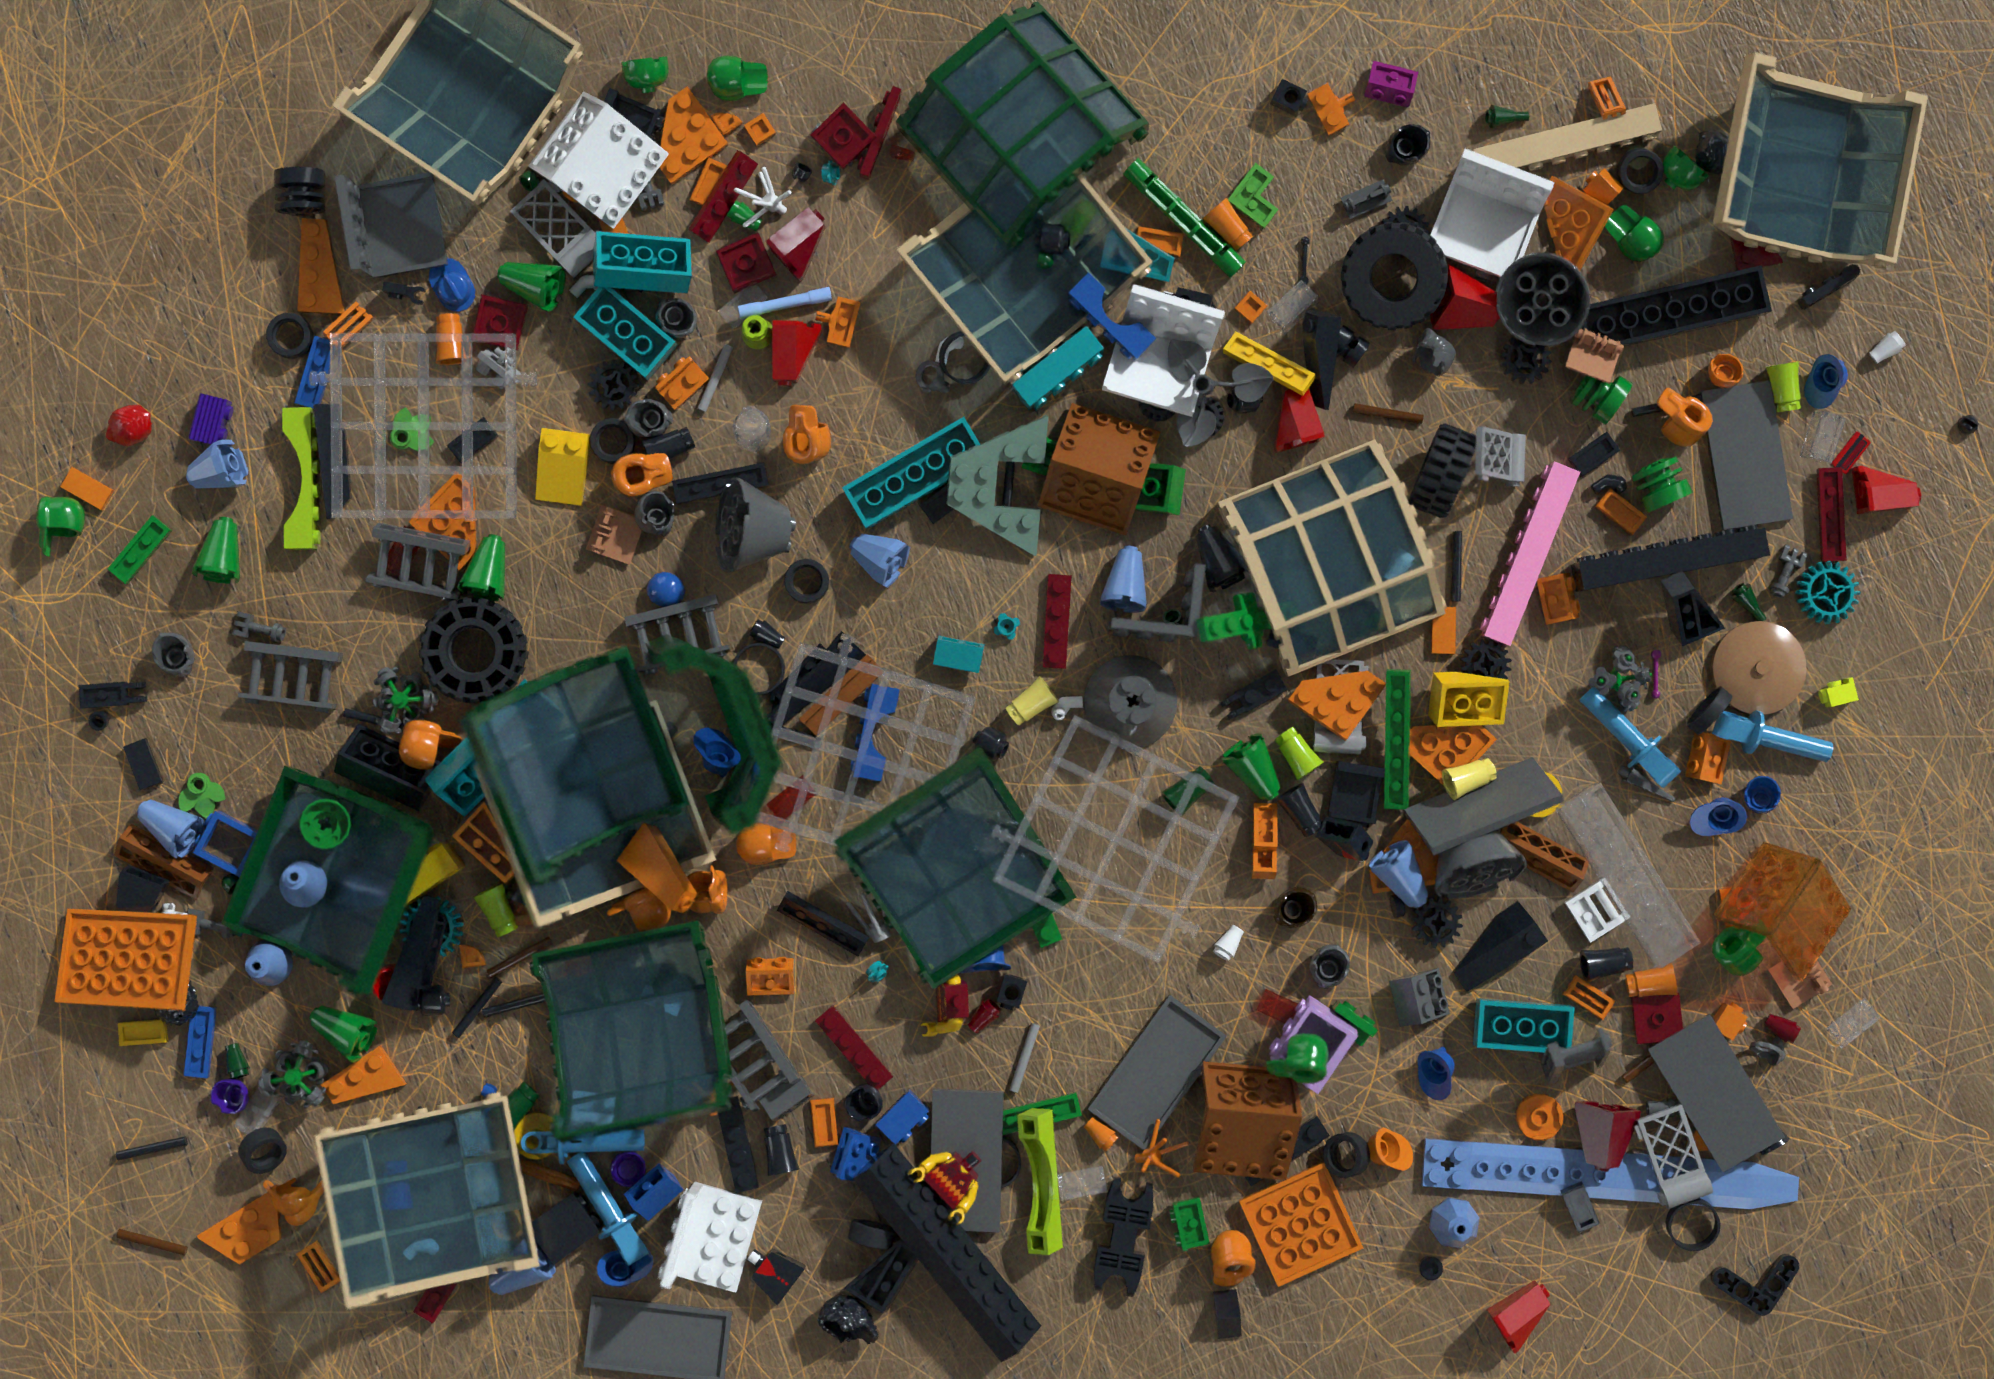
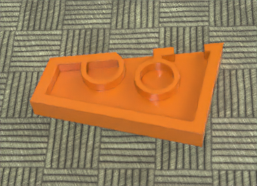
[321,1045,407,1104]

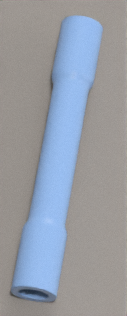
[737,287,832,320]

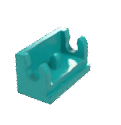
[933,636,985,673]

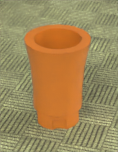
[1202,197,1253,251]
[435,313,469,365]
[1625,963,1677,997]

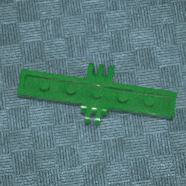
[1196,592,1299,650]

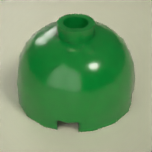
[621,56,669,93]
[1663,145,1709,190]

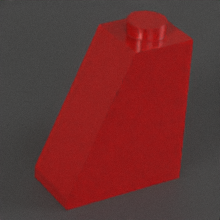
[1430,264,1500,330]
[772,320,822,387]
[1274,388,1325,453]
[1851,466,1921,514]
[1486,1280,1551,1354]

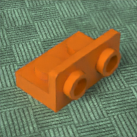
[655,356,710,411]
[1537,572,1581,625]
[1685,732,1731,785]
[746,957,795,995]

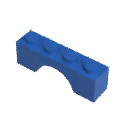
[1068,272,1156,361]
[850,684,900,781]

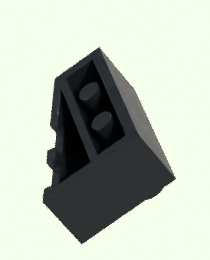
[844,1239,918,1313]

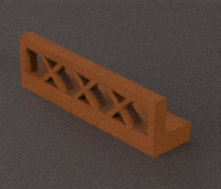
[799,654,884,736]
[1500,821,1590,892]
[114,824,213,900]

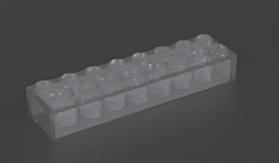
[1555,782,1701,968]

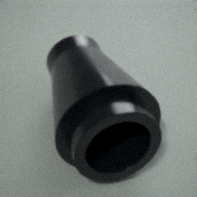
[749,619,785,649]

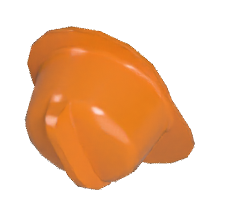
[1367,1127,1413,1171]

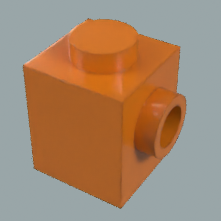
[1583,168,1624,205]
[1713,1002,1748,1041]

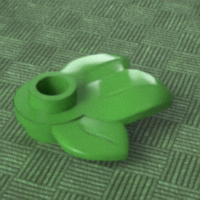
[390,408,434,451]
[179,773,225,819]

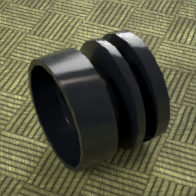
[274,167,325,216]

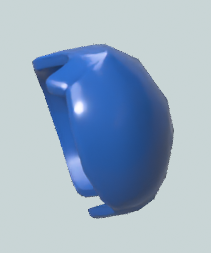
[646,572,685,607]
[1744,776,1781,814]

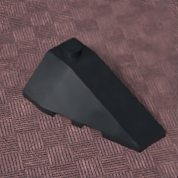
[1302,309,1342,410]
[1453,901,1548,992]

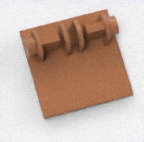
[1565,328,1624,384]
[586,505,642,565]
[1767,945,1833,1009]

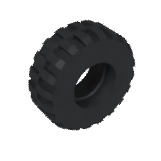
[1341,222,1448,330]
[419,597,528,703]

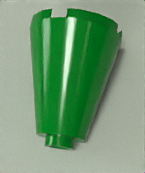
[497,262,566,312]
[192,517,240,584]
[458,534,505,602]
[1222,733,1280,801]
[309,1005,378,1063]

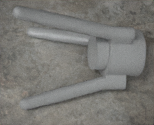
[846,893,891,943]

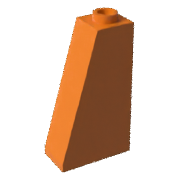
[617,822,697,913]

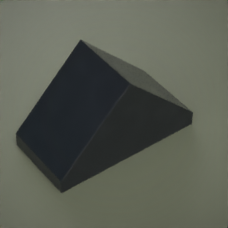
[1213,1289,1242,1339]

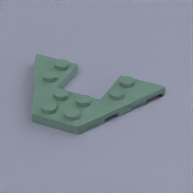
[946,415,1048,556]

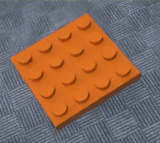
[1239,1161,1363,1287]

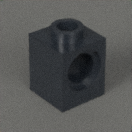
[1270,79,1308,116]
[997,973,1028,1010]

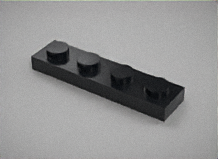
[672,462,769,504]
[777,891,869,956]
[718,1095,759,1193]
[1245,1115,1330,1187]

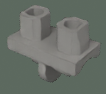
[476,347,522,389]

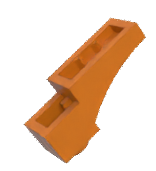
[1252,803,1278,879]

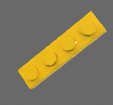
[1223,331,1315,396]

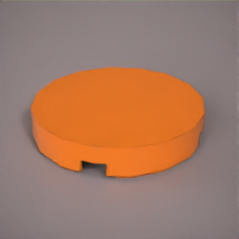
[1516,1093,1563,1141]

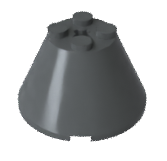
[1496,252,1590,346]
[715,478,796,572]
[1084,655,1177,749]
[1435,830,1527,899]

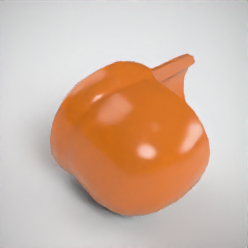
[1657,388,1713,447]
[783,404,831,464]
[611,453,673,497]
[399,720,462,770]
[735,823,796,865]
[687,865,728,914]
[607,887,671,932]
[1211,1230,1255,1287]

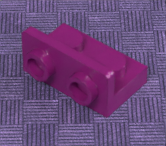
[1364,61,1418,107]

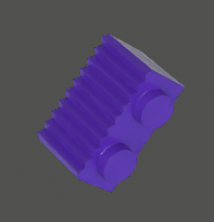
[188,393,233,445]

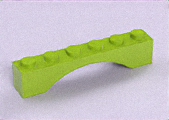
[282,407,321,550]
[1017,1108,1063,1255]

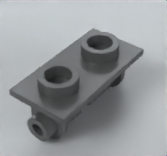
[1340,180,1393,219]

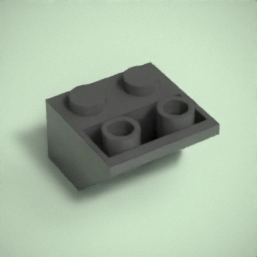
[1389,968,1450,1027]

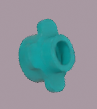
[821,160,840,186]
[994,613,1020,640]
[866,961,889,983]

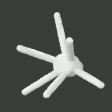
[734,167,791,228]

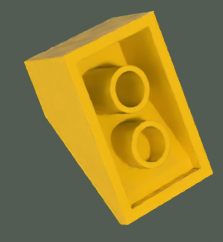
[535,428,590,506]
[1428,672,1510,727]
[405,842,465,907]

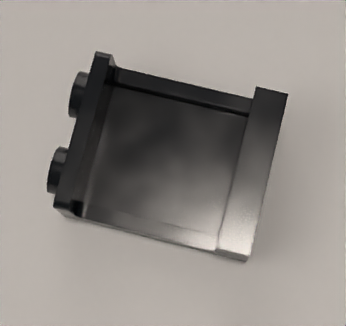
[604,88,665,143]
[1327,761,1385,828]
[531,1191,602,1265]

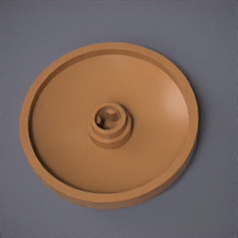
[1711,621,1807,715]

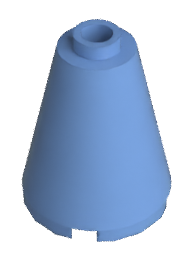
[1100,546,1147,613]
[137,800,205,858]
[1369,840,1428,908]
[279,860,327,907]
[245,940,293,986]
[488,1239,556,1295]

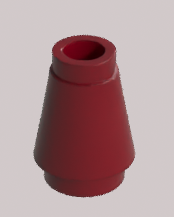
[967,999,1001,1034]
[1764,1013,1801,1044]

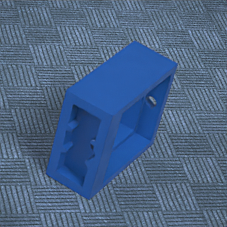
[193,811,258,877]

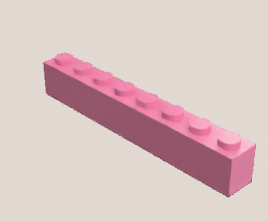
[1480,461,1580,647]

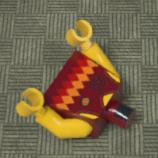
[918,963,969,1037]
[908,1151,981,1226]

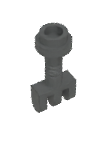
[638,181,665,211]
[1770,544,1807,598]
[232,611,286,642]
[187,908,235,938]

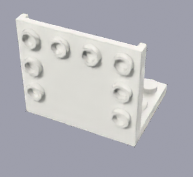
[528,91,669,229]
[1430,149,1554,278]
[1102,284,1225,417]
[658,1182,762,1293]

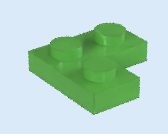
[1228,163,1279,229]

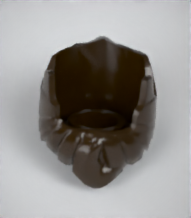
[1273,887,1318,928]

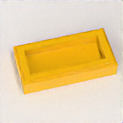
[118,1019,168,1046]

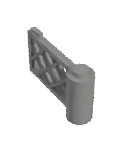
[510,180,599,278]
[1475,427,1526,487]
[1312,659,1368,754]
[1634,1104,1713,1209]

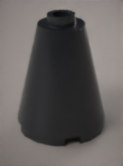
[1196,524,1249,592]

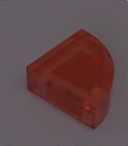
[890,145,915,162]

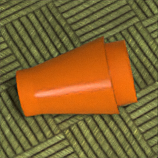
[1083,1117,1118,1151]

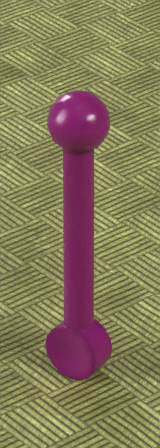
[1651,650,1661,699]

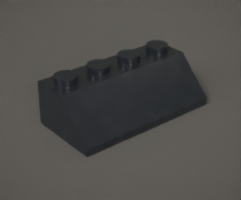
[334,724,441,811]

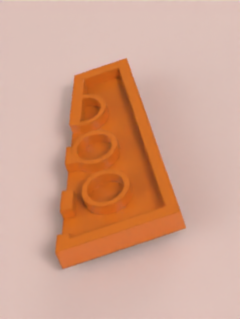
[297,218,345,314]

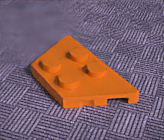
[197,1192,282,1265]

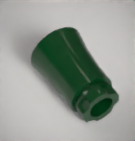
[1161,766,1214,817]
[487,1081,540,1131]

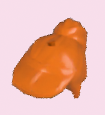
[263,1178,334,1226]

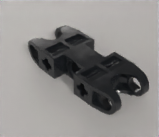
[1094,1177,1153,1297]

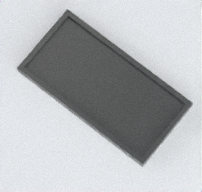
[1699,381,1793,530]
[1404,757,1564,855]
[1087,994,1227,1150]
[1648,1013,1785,1172]
[930,1088,1004,1233]
[584,1295,733,1379]

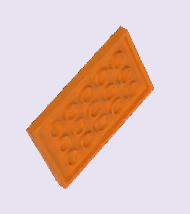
[54,908,197,1011]

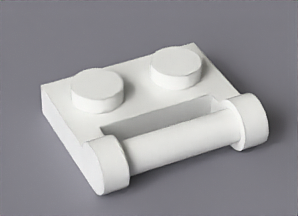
[1564,880,1625,943]

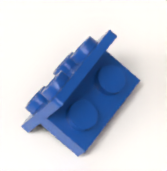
[830,1127,881,1181]

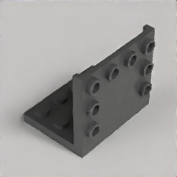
[334,172,448,280]
[1108,564,1205,642]

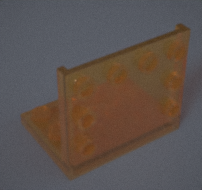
[1714,842,1851,982]

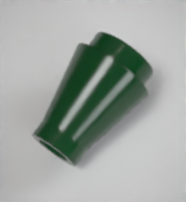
[225,1043,250,1079]

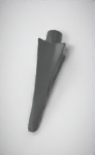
[1617,766,1675,802]

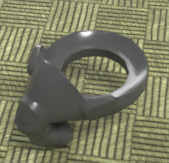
[915,360,950,393]
[1749,1036,1786,1066]

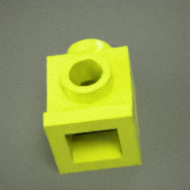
[1818,677,1859,707]

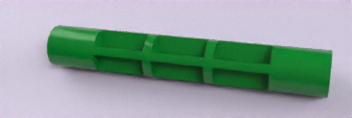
[1123,158,1246,279]

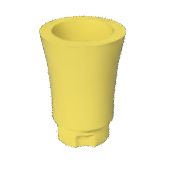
[1005,676,1059,725]
[1442,758,1496,800]

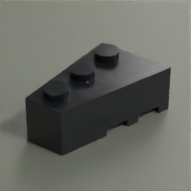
[1661,571,1725,647]

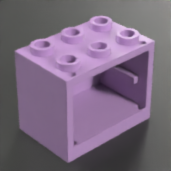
[1269,995,1358,1094]

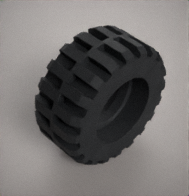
[1409,423,1476,518]

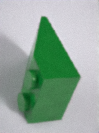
[1135,463,1186,516]

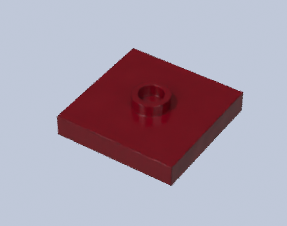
[810,102,876,170]
[716,232,777,294]
[472,294,528,351]
[1631,993,1683,1044]

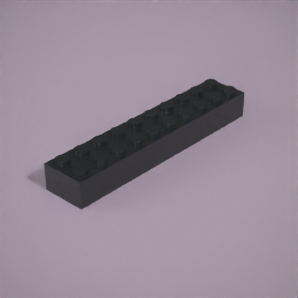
[853,1143,1041,1363]

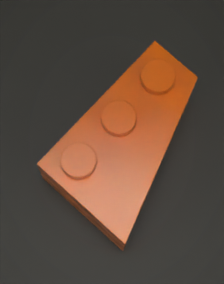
[452,802,515,885]

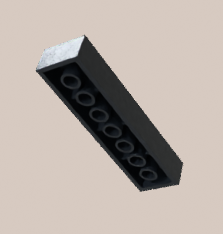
[1581,265,1772,347]
[1571,524,1770,592]

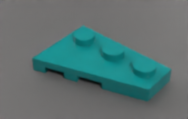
[1101,228,1175,282]

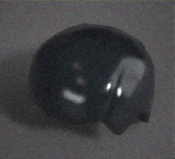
[844,1084,883,1121]

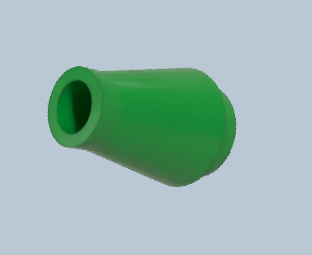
[727,200,763,232]

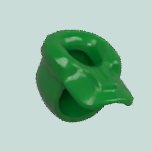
[706,55,768,101]
[1605,205,1665,262]
[36,496,85,557]
[1712,916,1769,976]
[1266,1033,1329,1084]

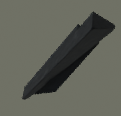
[313,404,352,521]
[766,631,866,728]
[382,896,447,1011]

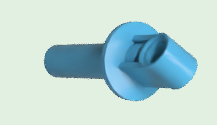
[1579,687,1681,788]
[1712,710,1833,762]
[521,1129,645,1165]
[567,1152,649,1266]

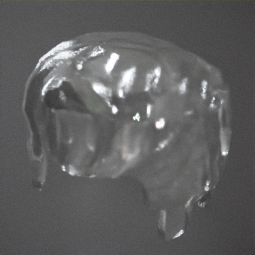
[732,406,771,453]

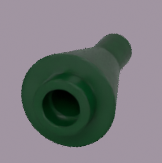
[1485,105,1529,128]
[1731,583,1767,621]

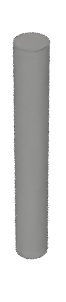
[697,344,733,412]
[1009,1023,1040,1093]

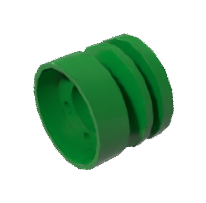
[1571,375,1633,425]
[1631,456,1693,513]
[299,799,351,849]

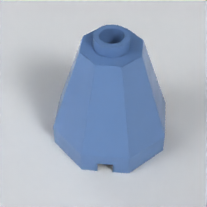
[186,440,248,488]
[850,534,910,588]
[1429,1197,1480,1248]

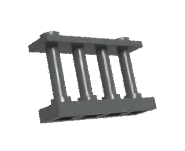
[366,523,471,601]
[624,594,731,676]
[238,641,343,713]
[700,1000,802,1112]
[1540,1027,1613,1085]

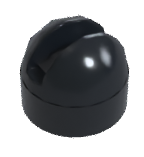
[792,162,812,183]
[1958,415,1978,434]
[88,711,109,731]

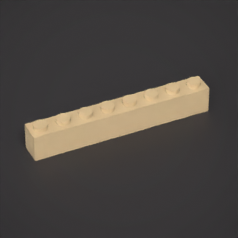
[1472,103,1662,171]

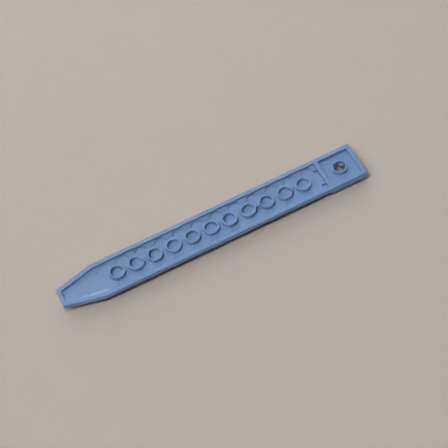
[1421,1138,1799,1209]

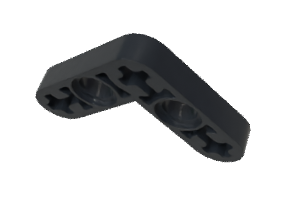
[1711,1254,1799,1316]

